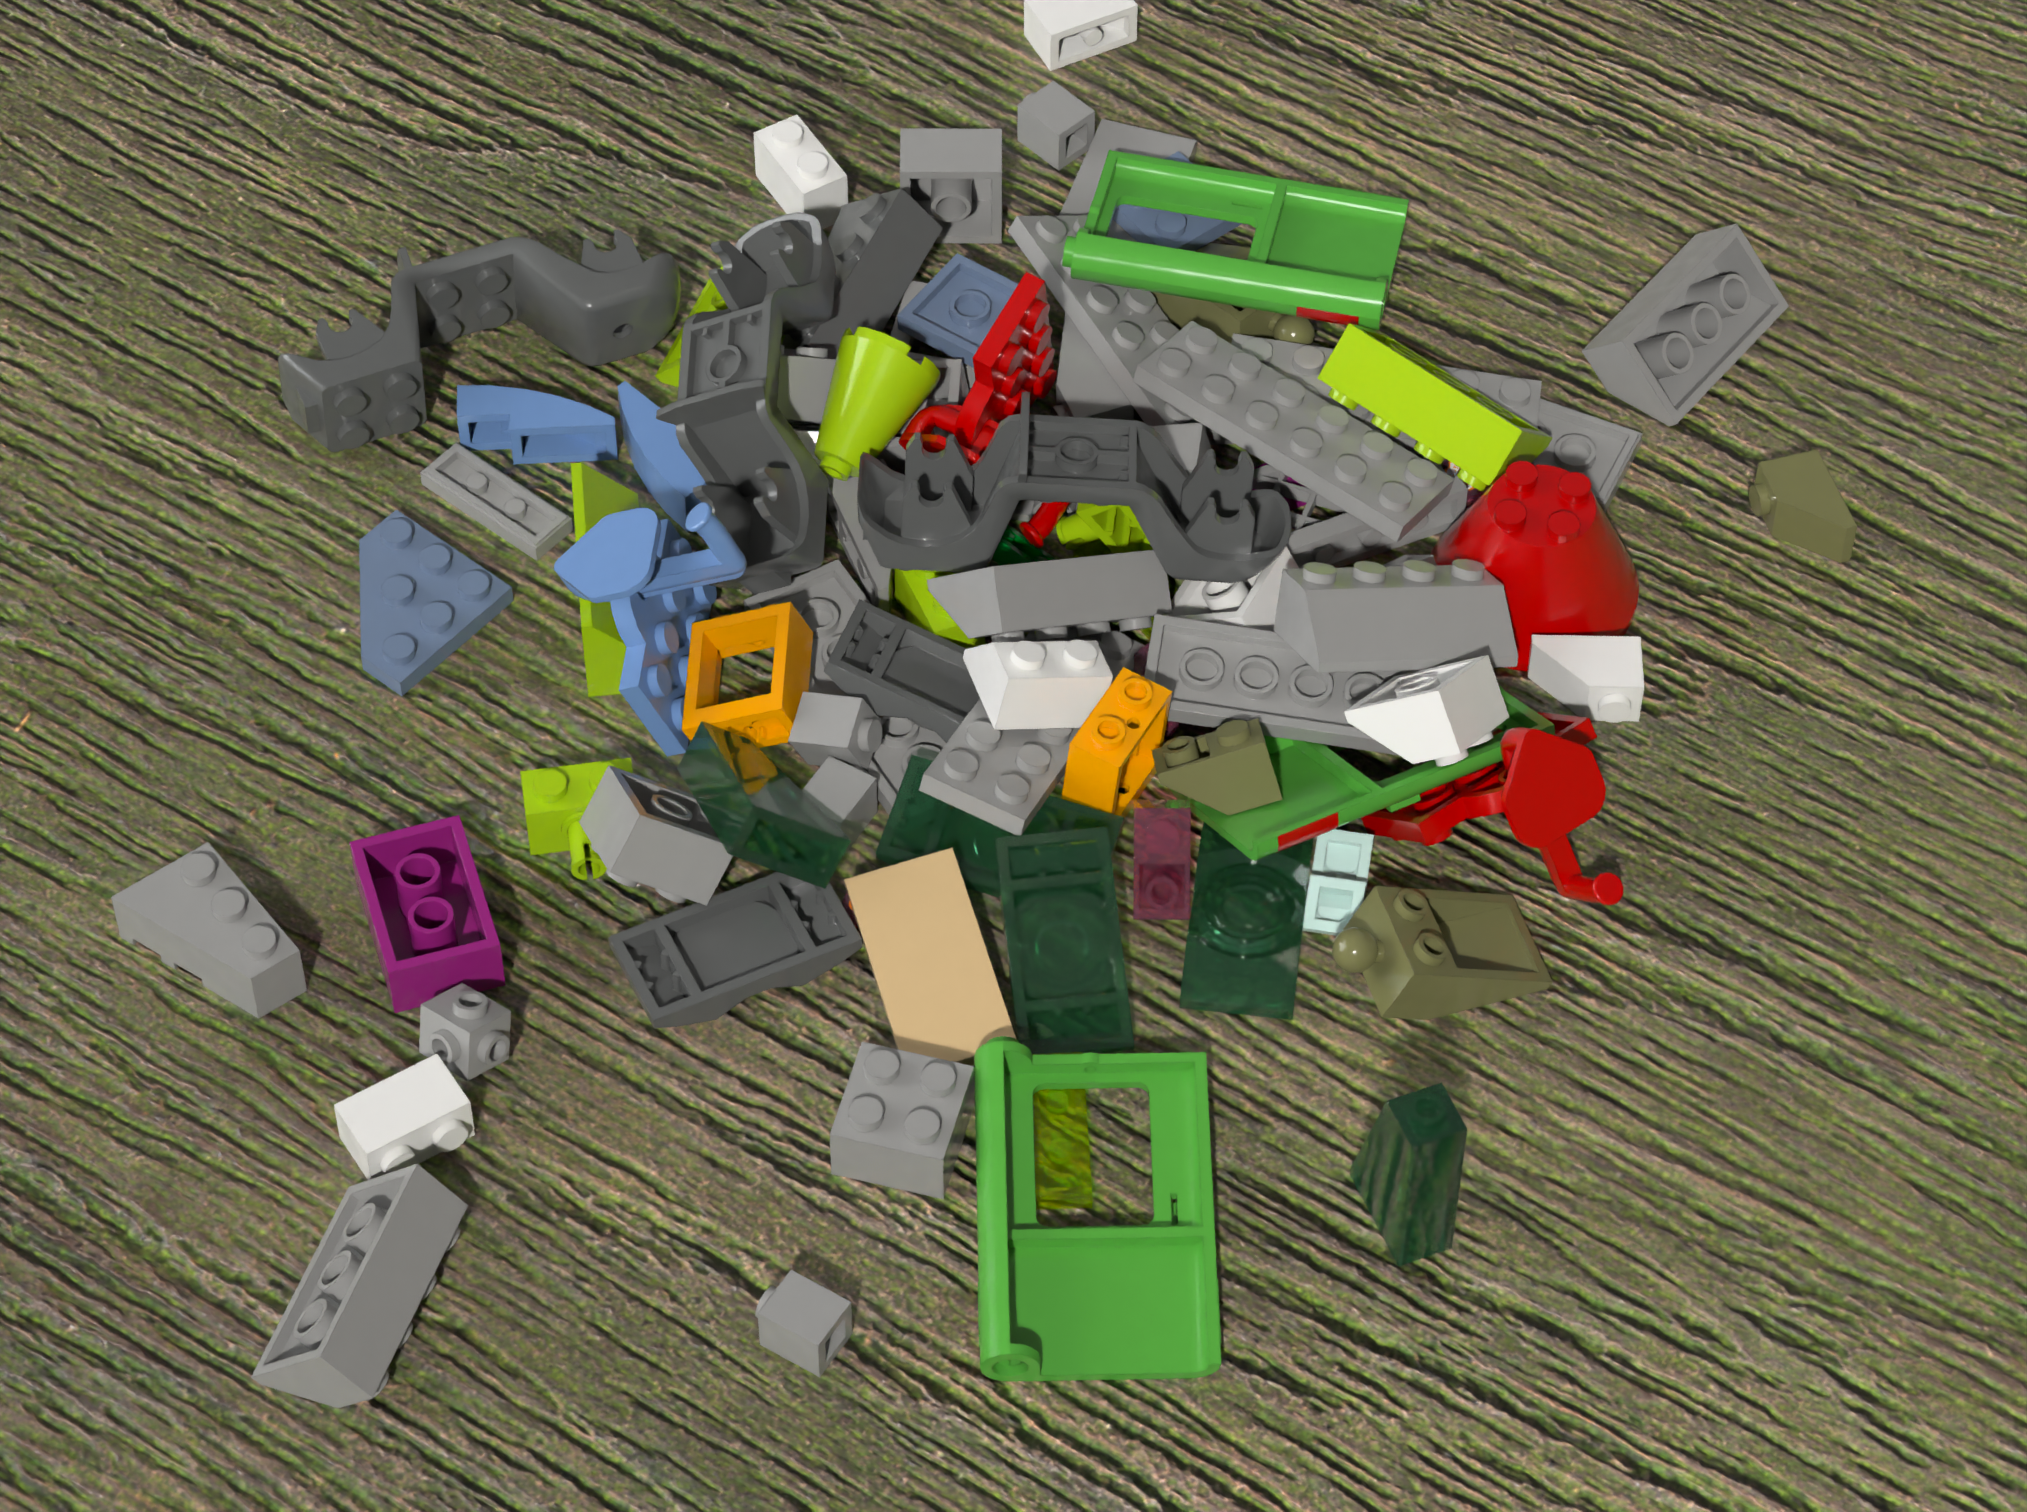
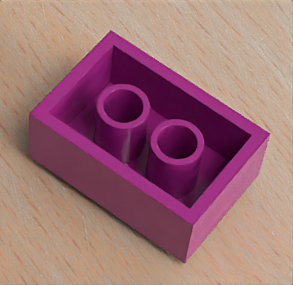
[349,815,506,1013]

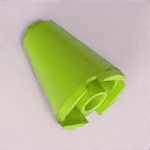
[814,327,940,481]

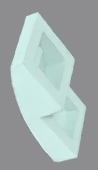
[1302,829,1374,936]

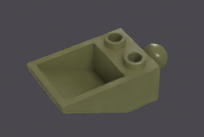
[1151,243,1315,345]
[1332,886,1553,1020]

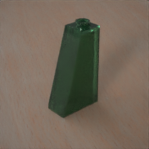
[677,721,851,889]
[1350,1082,1467,1267]

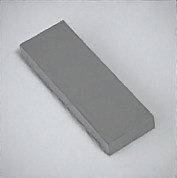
[420,442,573,561]

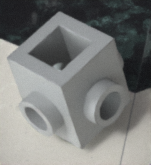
[419,983,511,1081]

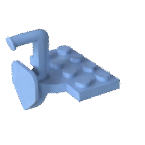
[554,502,747,757]

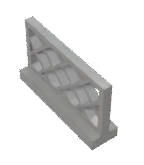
[1252,453,1468,569]

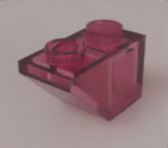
[1132,799,1191,920]

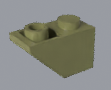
[1151,718,1283,815]

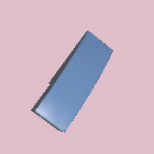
[617,381,707,532]
[457,385,618,465]

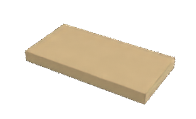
[844,848,1016,1066]

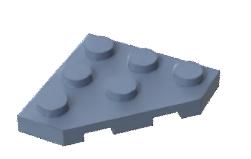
[359,510,514,696]

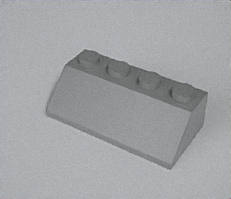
[1582,223,1789,426]
[927,550,1172,642]
[1273,559,1519,673]
[251,1164,468,1408]

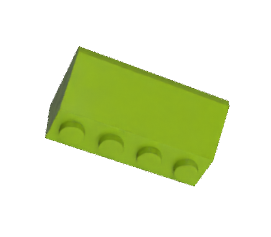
[1317,323,1552,492]
[570,462,639,697]

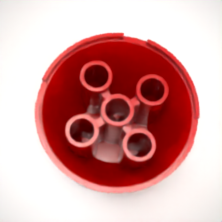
[1430,461,1639,671]

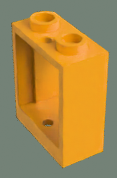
[682,601,813,760]
[1058,667,1172,845]

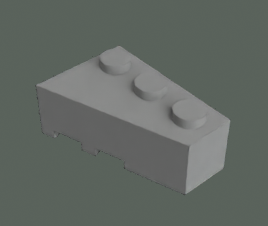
[111,842,307,1019]

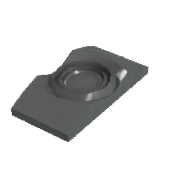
[824,599,980,743]
[608,858,862,1028]

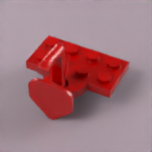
[898,272,1070,548]
[1361,711,1624,906]

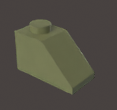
[1749,449,1857,563]

